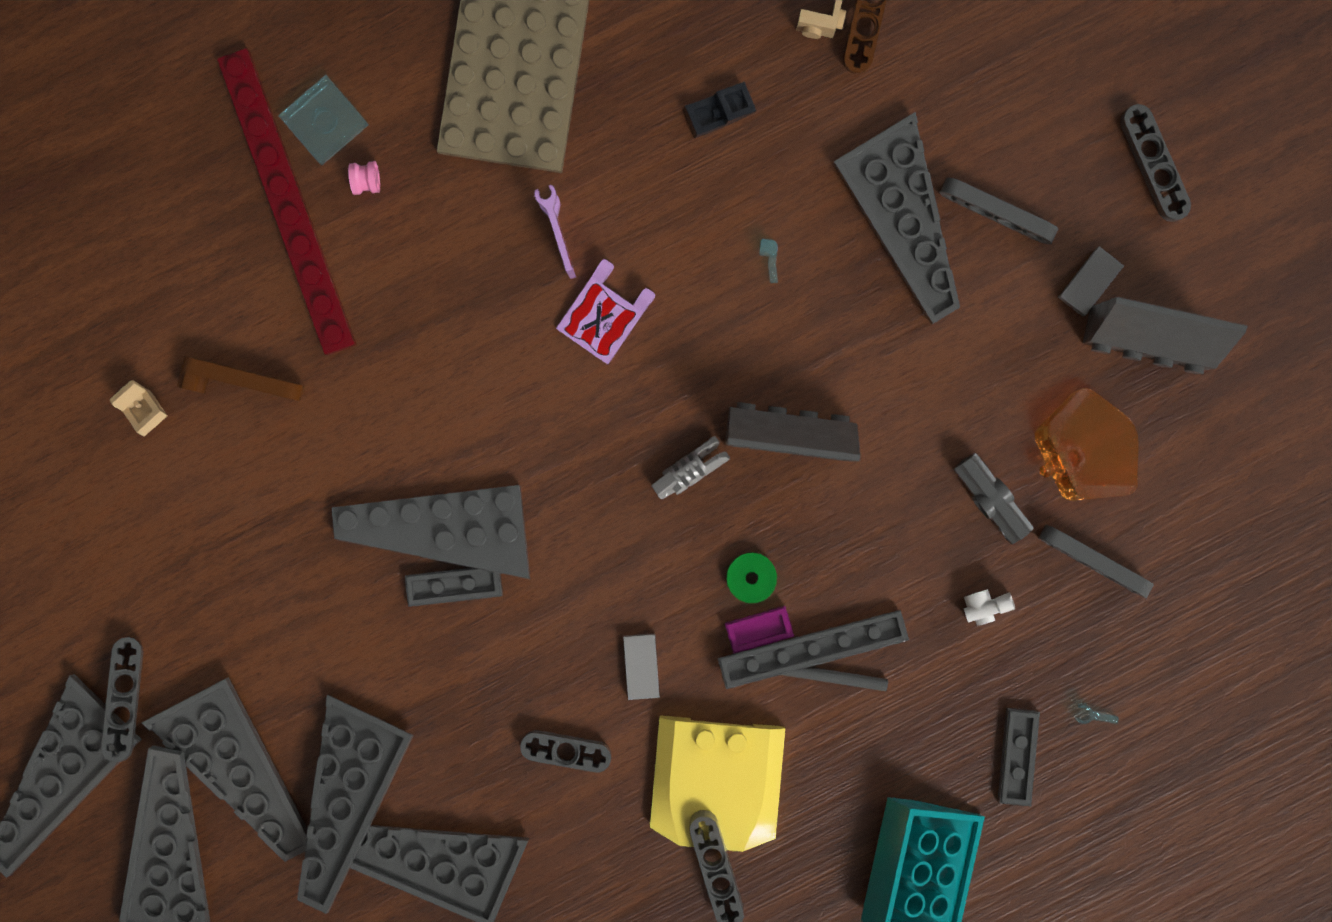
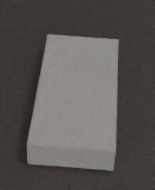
[1058,246,1124,317]
[624,634,660,700]

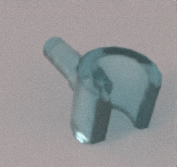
[759,239,778,283]
[1075,703,1119,724]

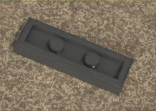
[405,567,503,607]
[997,708,1040,806]

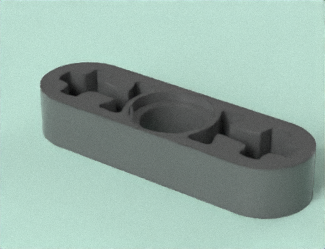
[520,730,612,773]

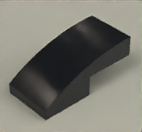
[683,82,757,139]

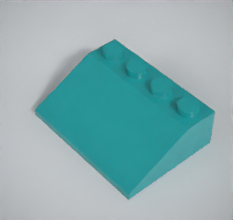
[861,797,985,922]

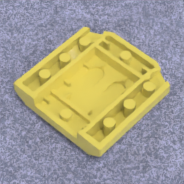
[650,715,785,852]

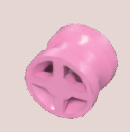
[348,161,380,195]

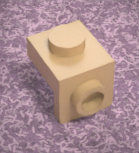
[796,0,846,39]
[109,380,168,436]

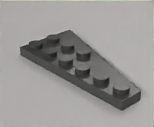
[332,485,530,580]
[0,674,142,878]
[142,677,307,862]
[297,695,414,914]
[119,746,210,922]
[350,825,529,922]

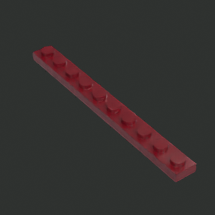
[217,48,357,356]

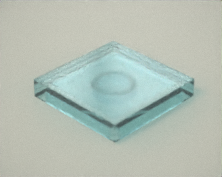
[278,75,369,165]

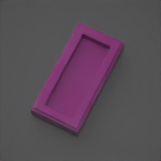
[725,605,794,654]

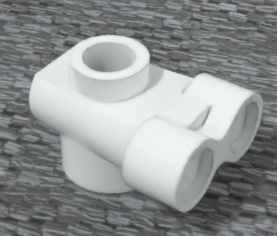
[964,589,1016,626]

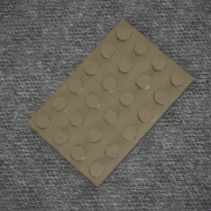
[437,0,589,173]

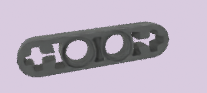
[1120,104,1191,222]
[940,177,1058,245]
[1038,524,1154,599]
[101,637,144,763]
[690,810,744,922]

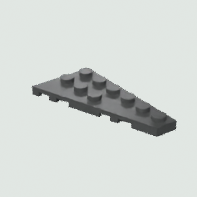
[833,112,960,325]

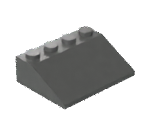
[1083,297,1247,374]
[725,402,861,462]

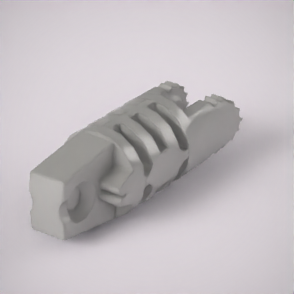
[651,436,730,500]

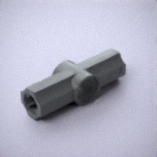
[953,453,1034,545]

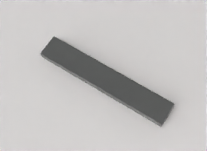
[718,610,909,689]

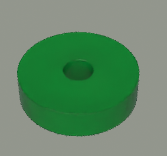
[726,552,777,603]

